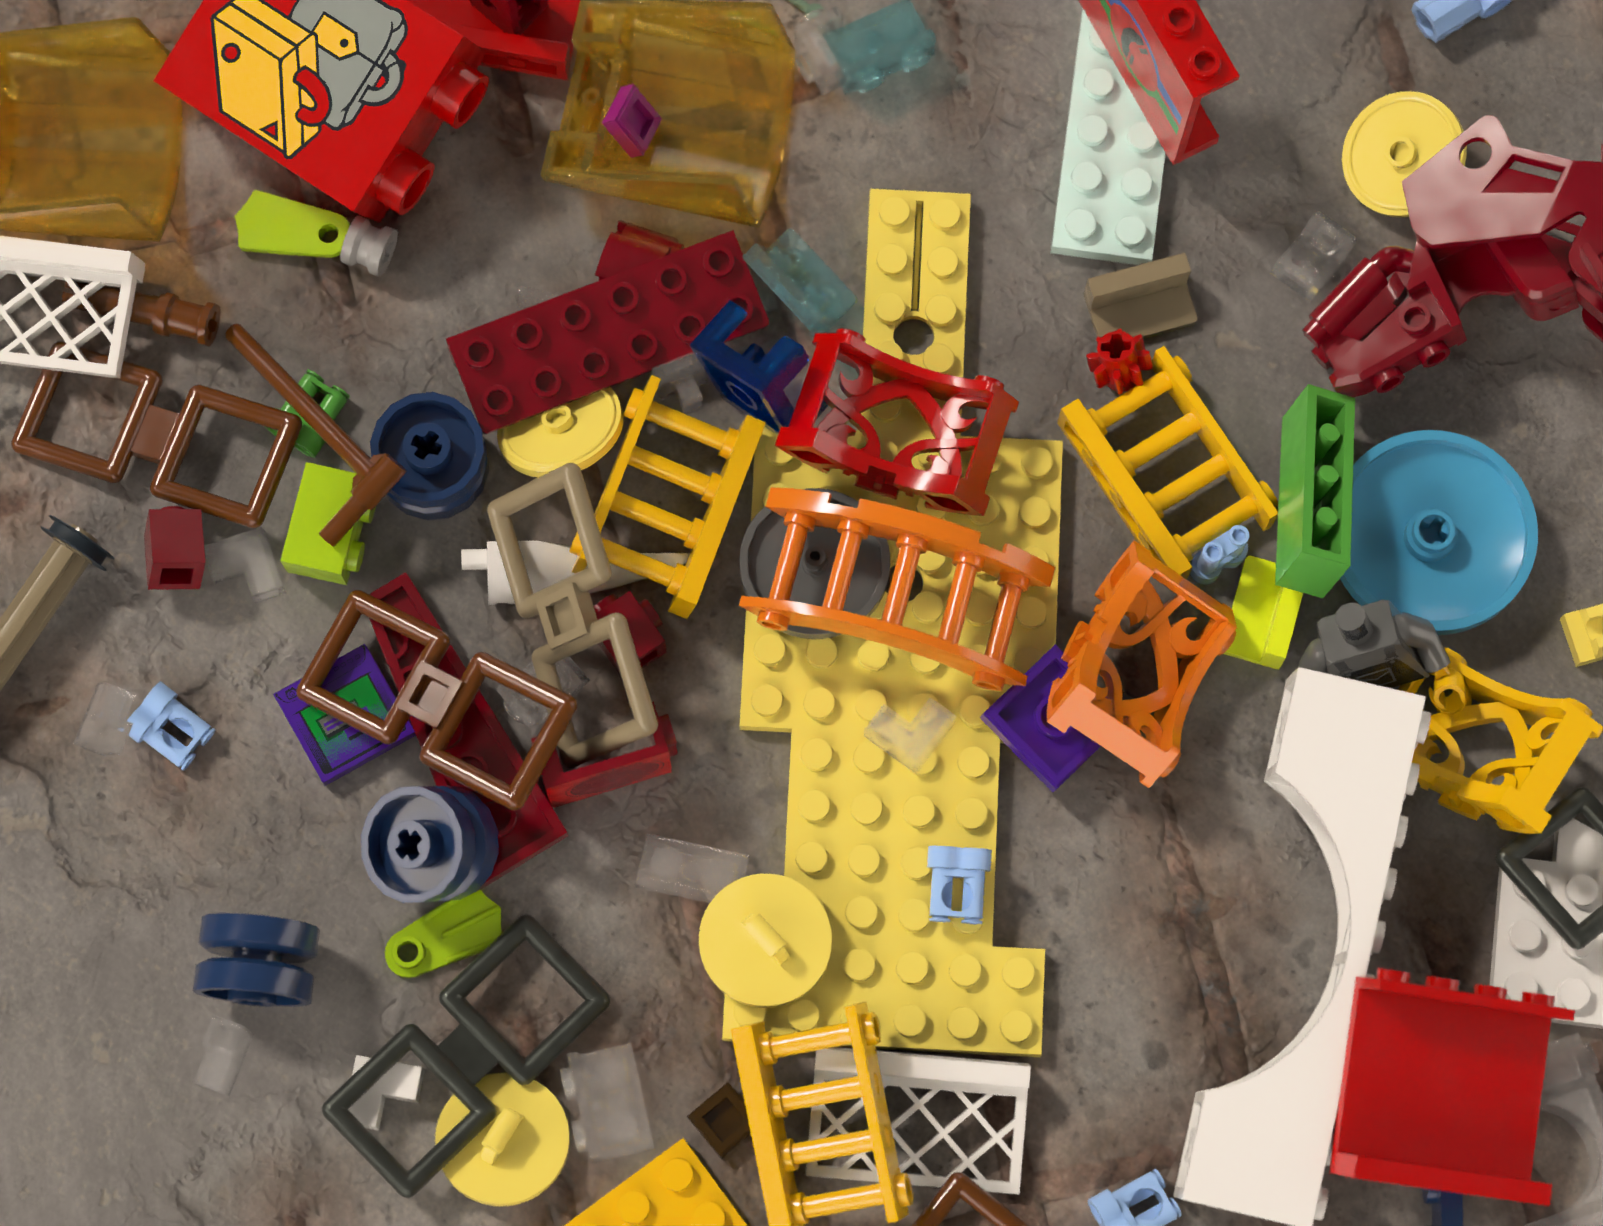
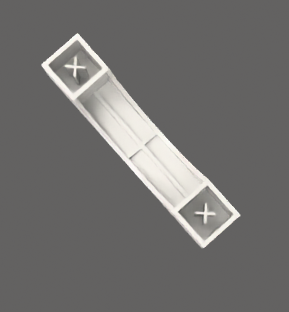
[1173,667,1431,1226]

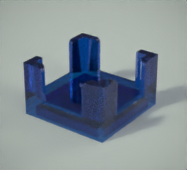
[689,300,829,435]

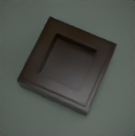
[687,1082,751,1159]

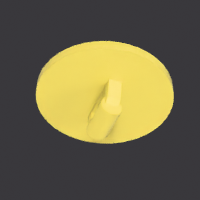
[1342,91,1467,218]
[497,387,624,478]
[699,874,832,1007]
[435,1073,570,1206]

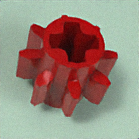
[1086,329,1153,394]

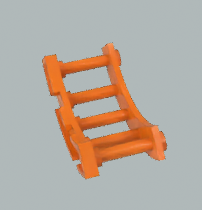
[739,487,1055,691]

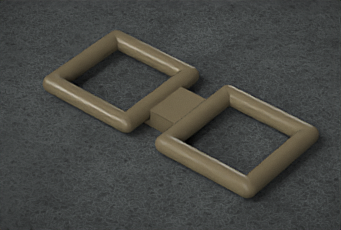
[487,463,658,768]

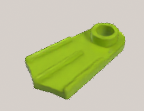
[234,190,350,258]
[385,890,502,978]

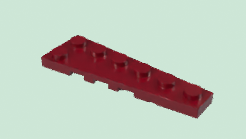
[369,572,569,890]

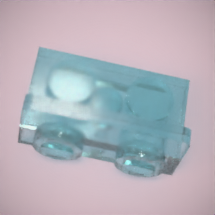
[819,0,936,95]
[742,229,858,333]

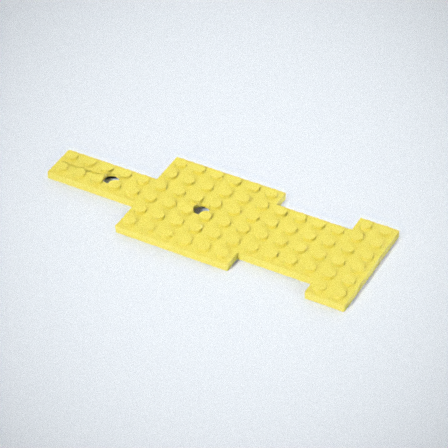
[722,189,1063,1057]

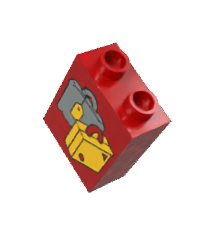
[153,0,489,223]

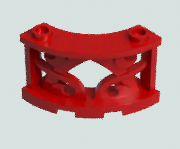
[775,328,1019,516]

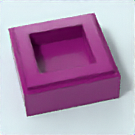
[602,84,662,158]

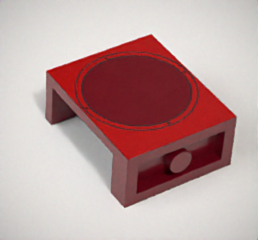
[531,702,678,808]

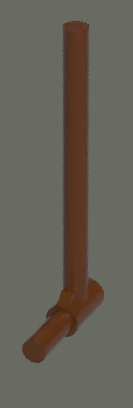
[225,324,407,547]

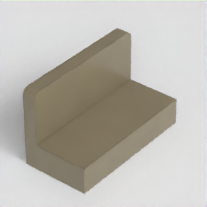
[1083,253,1197,339]

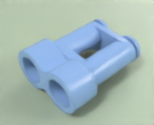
[1190,525,1249,584]
[122,681,216,771]
[927,846,992,924]
[1088,1169,1182,1226]

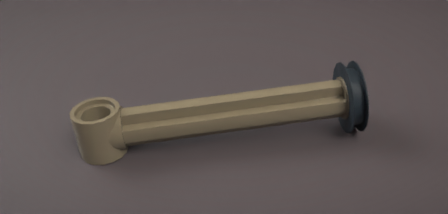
[0,515,115,692]

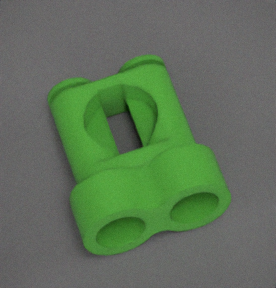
[264,369,350,458]

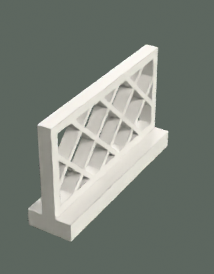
[0,236,146,379]
[806,1047,1031,1194]

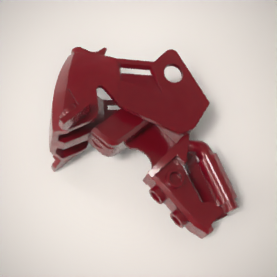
[1302,115,1603,397]

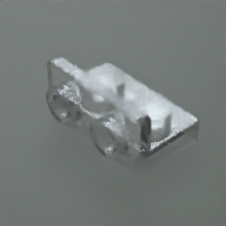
[560,1043,655,1164]

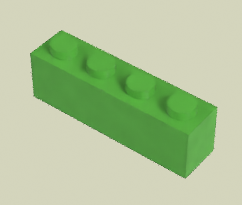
[1275,384,1355,598]

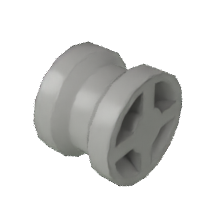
[340,215,398,277]

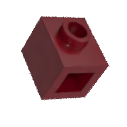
[144,506,206,590]
[594,591,667,678]

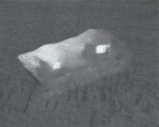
[635,833,750,903]

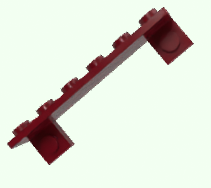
[446,230,769,434]

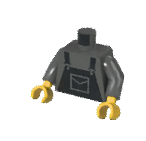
[1299,600,1466,710]

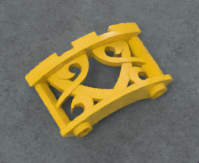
[1397,647,1603,834]

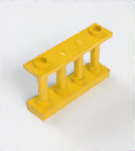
[1057,346,1278,590]
[569,375,766,619]
[731,1001,913,1226]

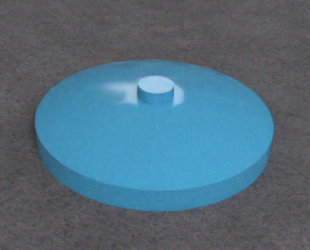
[1340,430,1538,635]

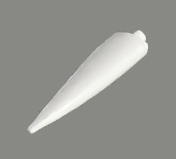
[461,541,690,605]

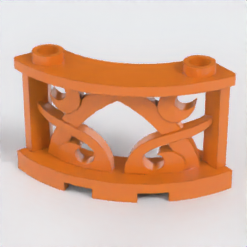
[1047,540,1237,788]

